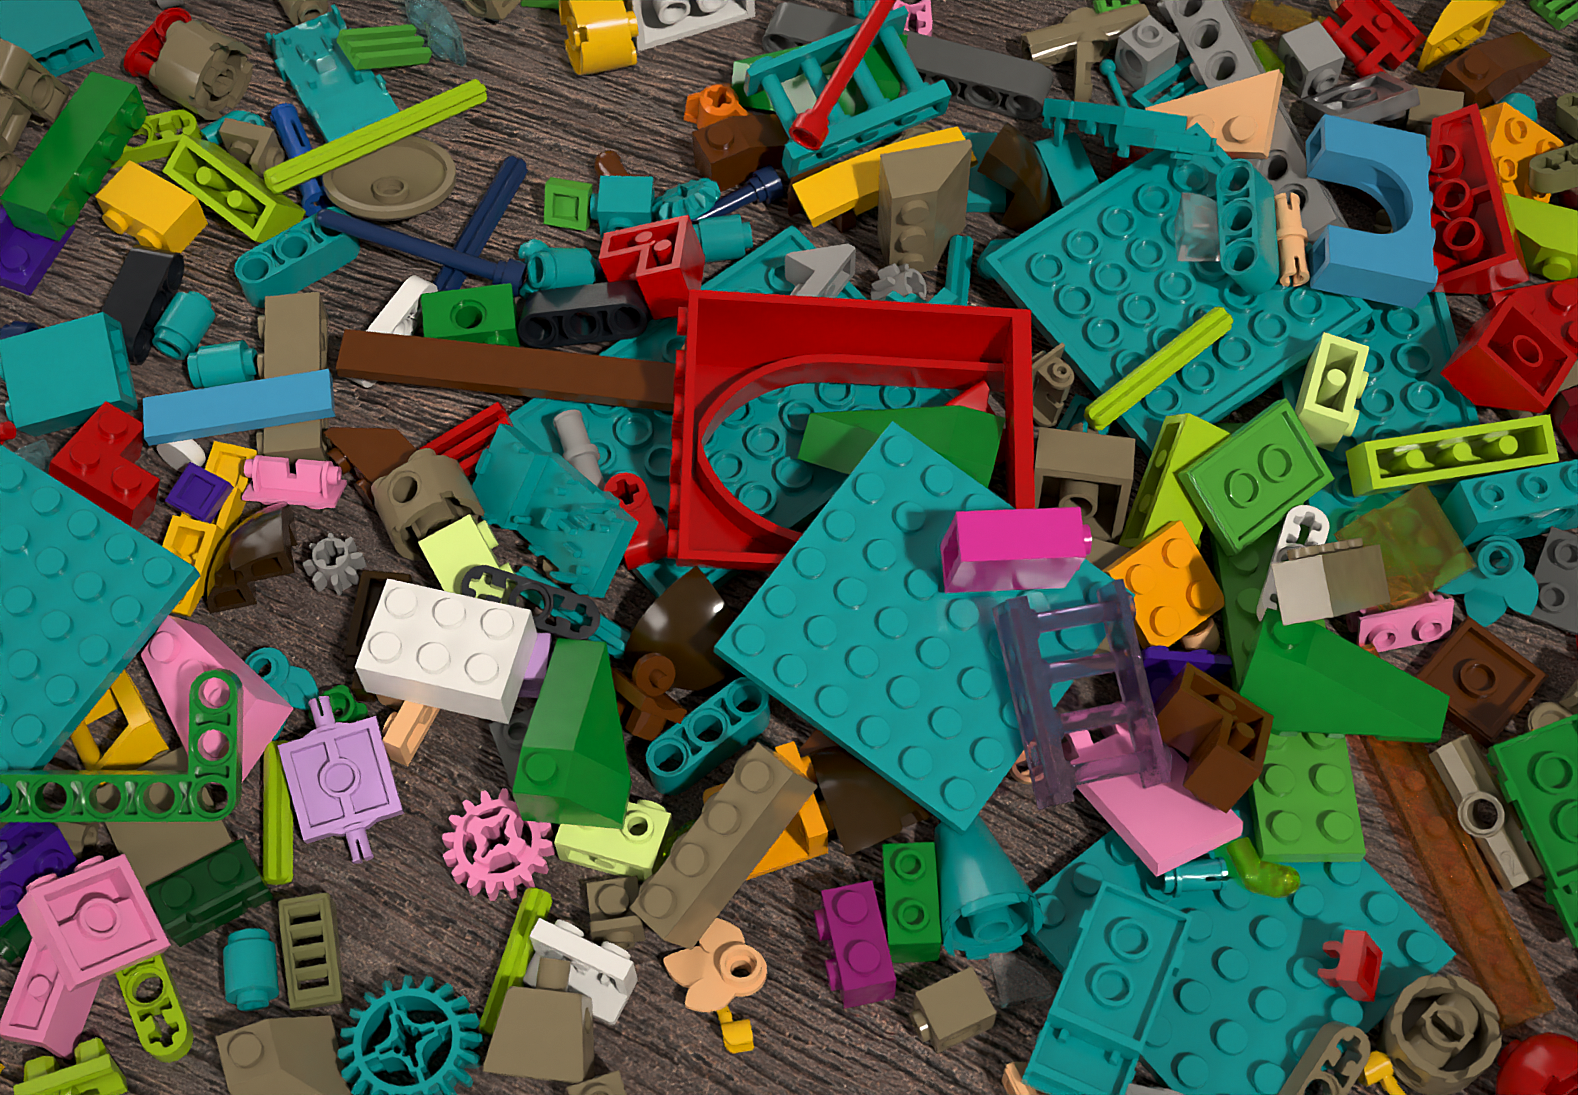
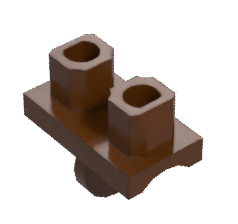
[611,652,687,741]

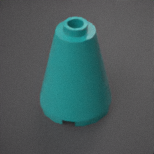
[934,815,1044,960]

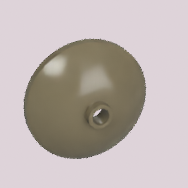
[322,136,456,221]

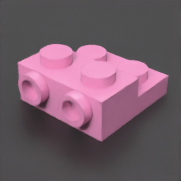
[17,854,170,992]

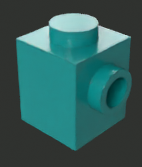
[590,175,656,238]

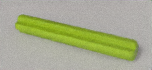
[1084,306,1233,431]

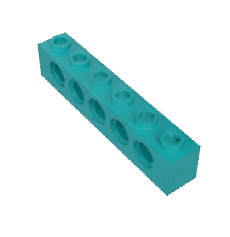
[1438,459,1578,551]

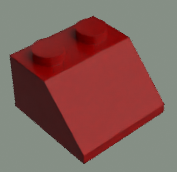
[1440,295,1578,413]

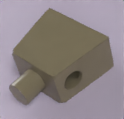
[483,958,595,1084]

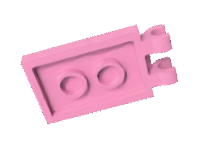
[1059,701,1243,877]

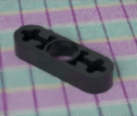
[460,565,600,640]

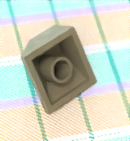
[215,1015,353,1095]

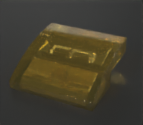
[1334,483,1478,613]

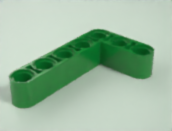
[0,668,244,822]

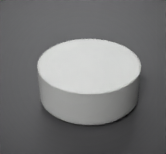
[157,439,206,473]

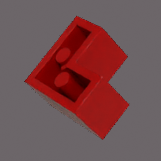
[598,215,706,320]
[48,401,160,530]

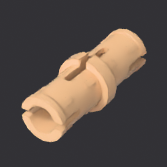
[1274,193,1310,287]

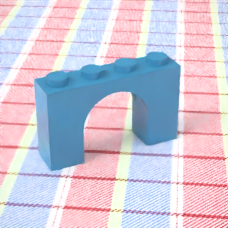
[1306,114,1438,309]

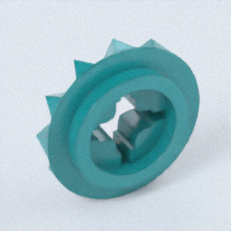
[652,178,721,221]

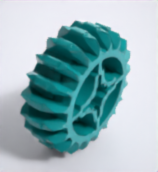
[338,975,484,1095]

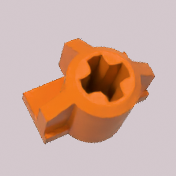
[683,82,753,129]

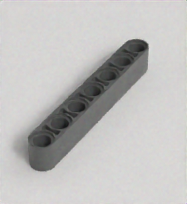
[762,2,1054,120]

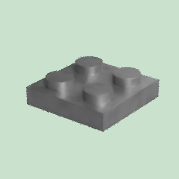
[1302,71,1421,123]

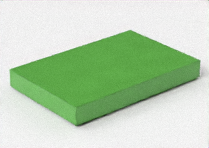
[1177,398,1335,556]

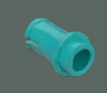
[1158,857,1228,898]

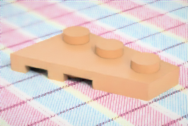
[1137,69,1283,159]

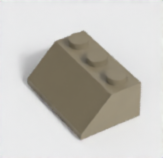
[877,139,972,274]

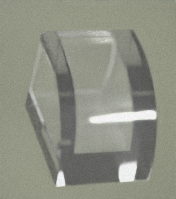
[1174,193,1220,261]

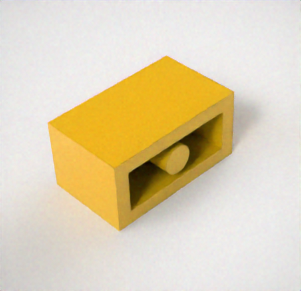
[95,160,208,253]

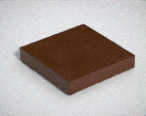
[1414,616,1549,749]

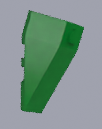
[732,34,908,117]
[797,405,1006,489]
[1237,607,1450,743]
[512,638,632,829]

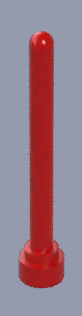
[789,0,897,150]

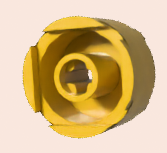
[559,0,638,75]

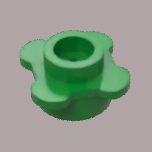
[309,685,368,723]

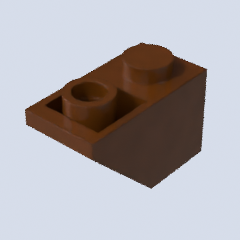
[324,427,418,506]

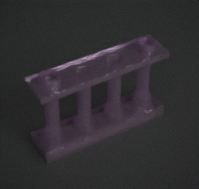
[992,579,1172,810]

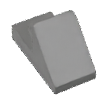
[785,244,856,298]

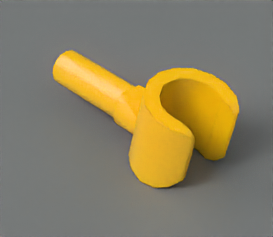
[716,1005,754,1053]
[1357,1051,1406,1095]

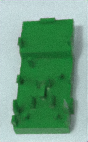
[1486,713,1578,948]

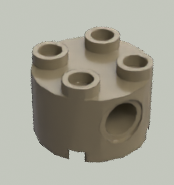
[149,20,253,120]
[371,448,484,561]
[1376,974,1502,1095]

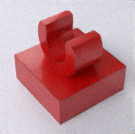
[1317,930,1383,1002]

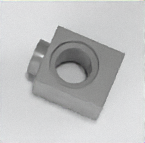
[1114,15,1180,91]
[1274,21,1345,99]

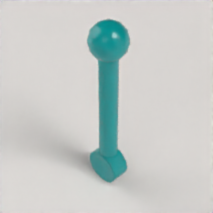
[1099,59,1129,107]

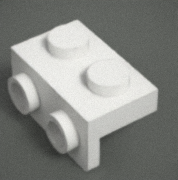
[523,918,638,1025]

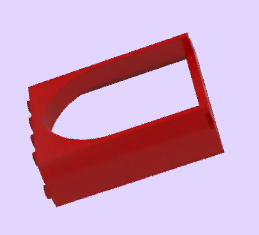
[667,289,1035,571]

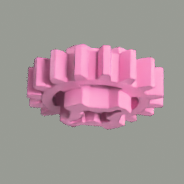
[442,788,555,901]

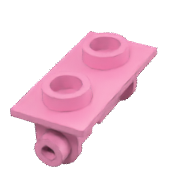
[242,455,347,509]
[1346,592,1454,654]

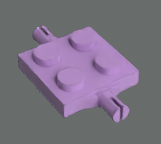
[278,696,404,864]

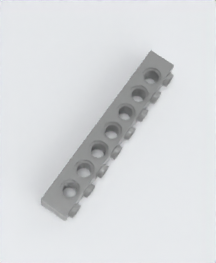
[1157,0,1349,246]

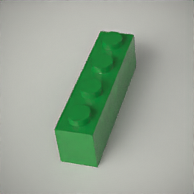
[0,71,148,241]

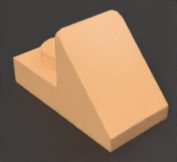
[376,694,440,767]

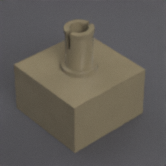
[1034,423,1135,545]

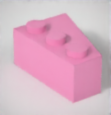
[141,615,294,785]

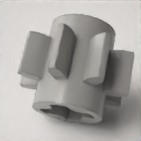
[871,263,927,301]
[303,533,367,596]

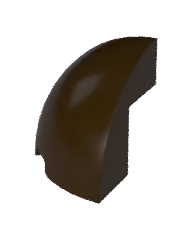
[977,122,1051,234]
[207,501,298,614]
[624,566,746,696]
[809,745,933,856]

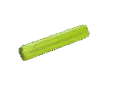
[263,740,293,885]
[479,887,553,1037]

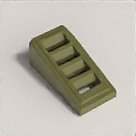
[278,893,344,1012]

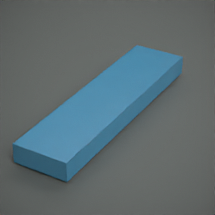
[143,369,335,446]

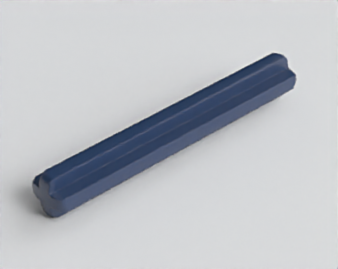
[432,155,528,292]

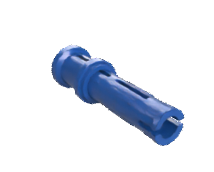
[270,103,338,217]

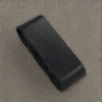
[101,244,184,365]
[518,280,650,348]

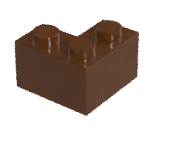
[1146,662,1274,814]

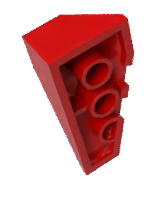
[1428,103,1530,295]

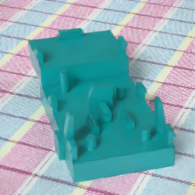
[264,4,399,143]
[1042,98,1218,166]
[472,423,639,598]
[1021,879,1193,1095]

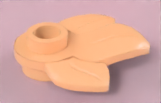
[664,918,767,1012]

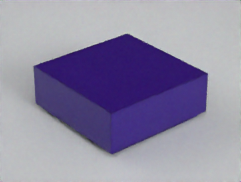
[165,462,234,524]

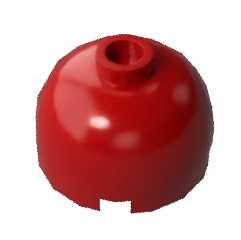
[1496,1032,1578,1095]

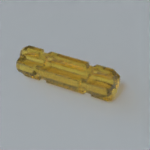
[1250,0,1327,32]

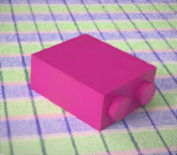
[940,507,1092,593]

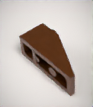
[1437,31,1552,110]
[692,114,798,192]

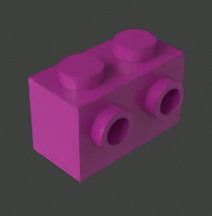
[813,880,896,1009]

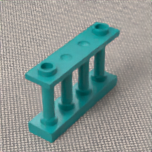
[744,6,952,178]

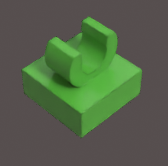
[544,177,593,231]

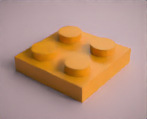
[1102,520,1224,649]

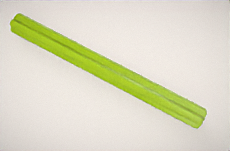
[263,79,487,194]

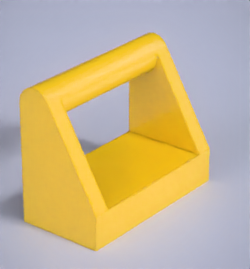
[70,669,169,788]

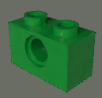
[421,283,520,347]
[881,842,941,963]

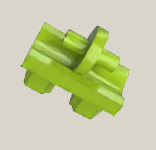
[13,1038,128,1095]

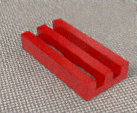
[419,402,514,477]

